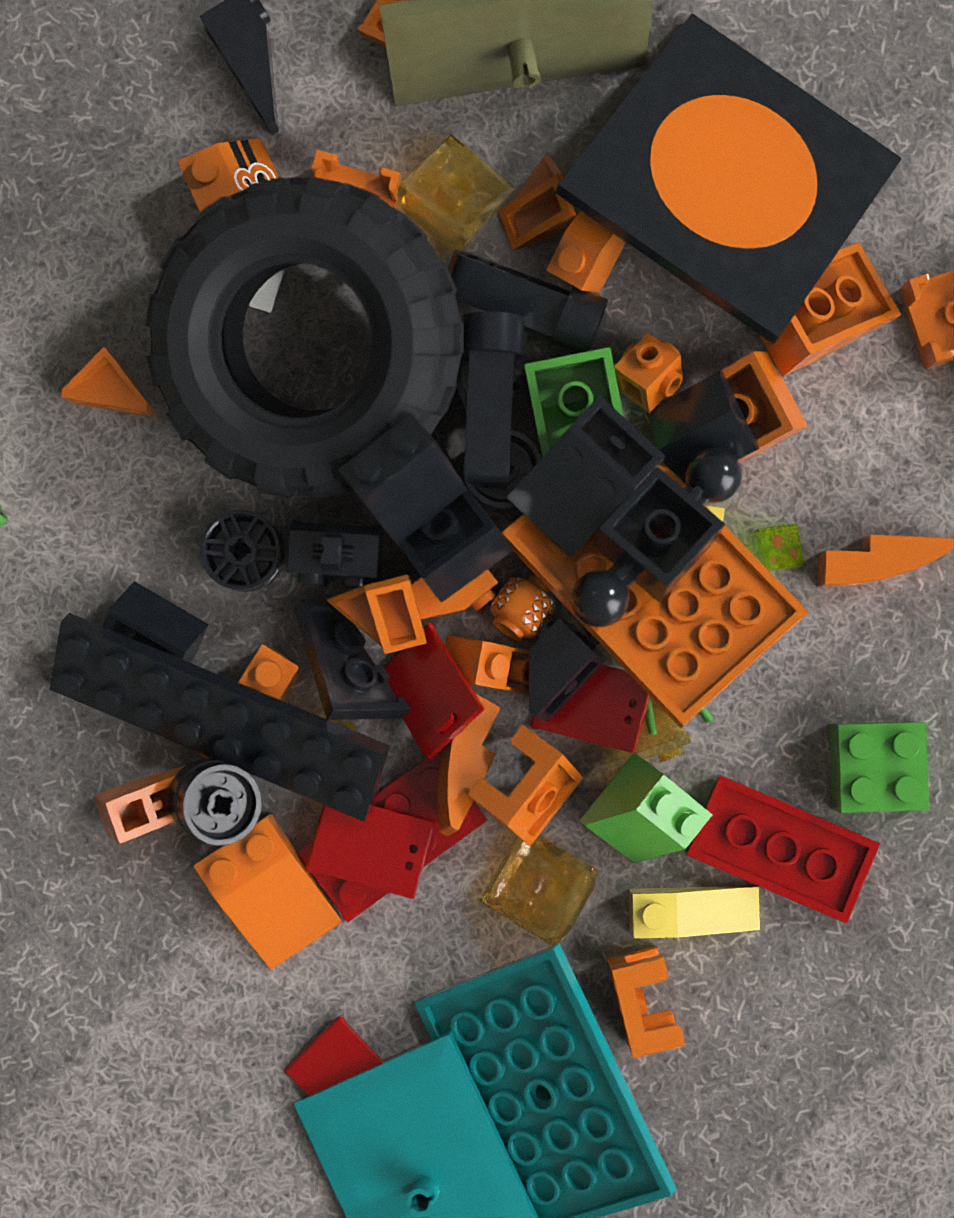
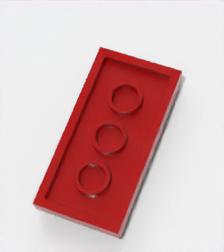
[297,753,488,923]
[685,774,881,924]

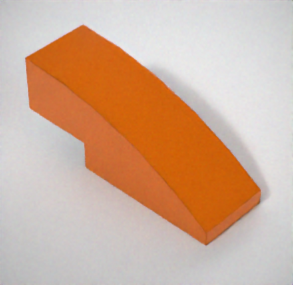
[818,534,954,587]
[437,693,500,836]

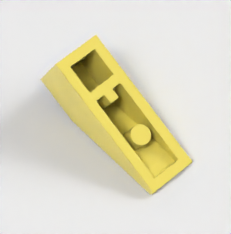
[629,886,760,938]

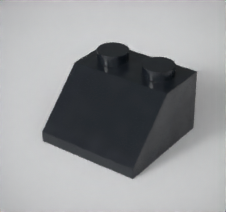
[103,581,209,663]

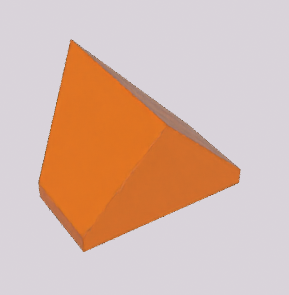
[499,153,576,250]
[61,346,155,417]
[326,574,427,654]

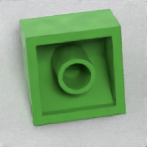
[580,752,712,863]

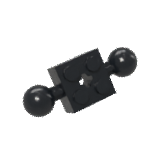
[571,447,742,627]

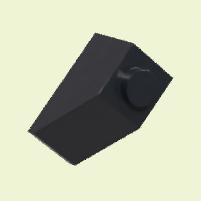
[529,618,607,722]

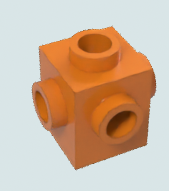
[614,333,683,413]

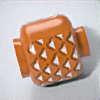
[490,575,555,642]

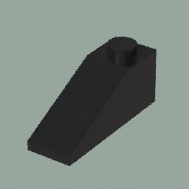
[199,0,279,136]

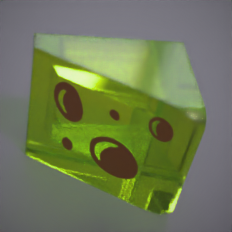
[755,523,805,571]

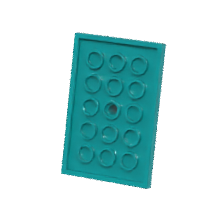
[414,944,677,1218]
[294,1031,538,1218]

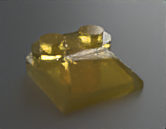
[396,134,516,250]
[480,835,598,946]

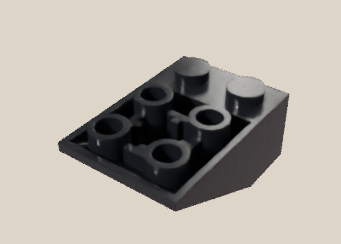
[507,395,666,557]

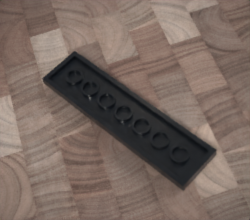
[49,613,390,822]

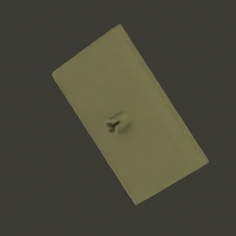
[379,0,653,107]

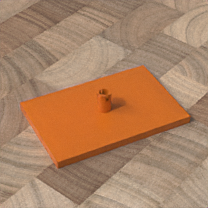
[501,461,808,729]

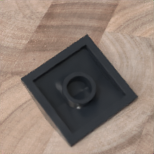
[646,371,760,485]

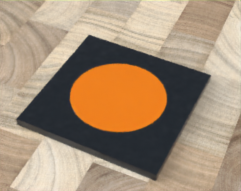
[555,13,902,345]

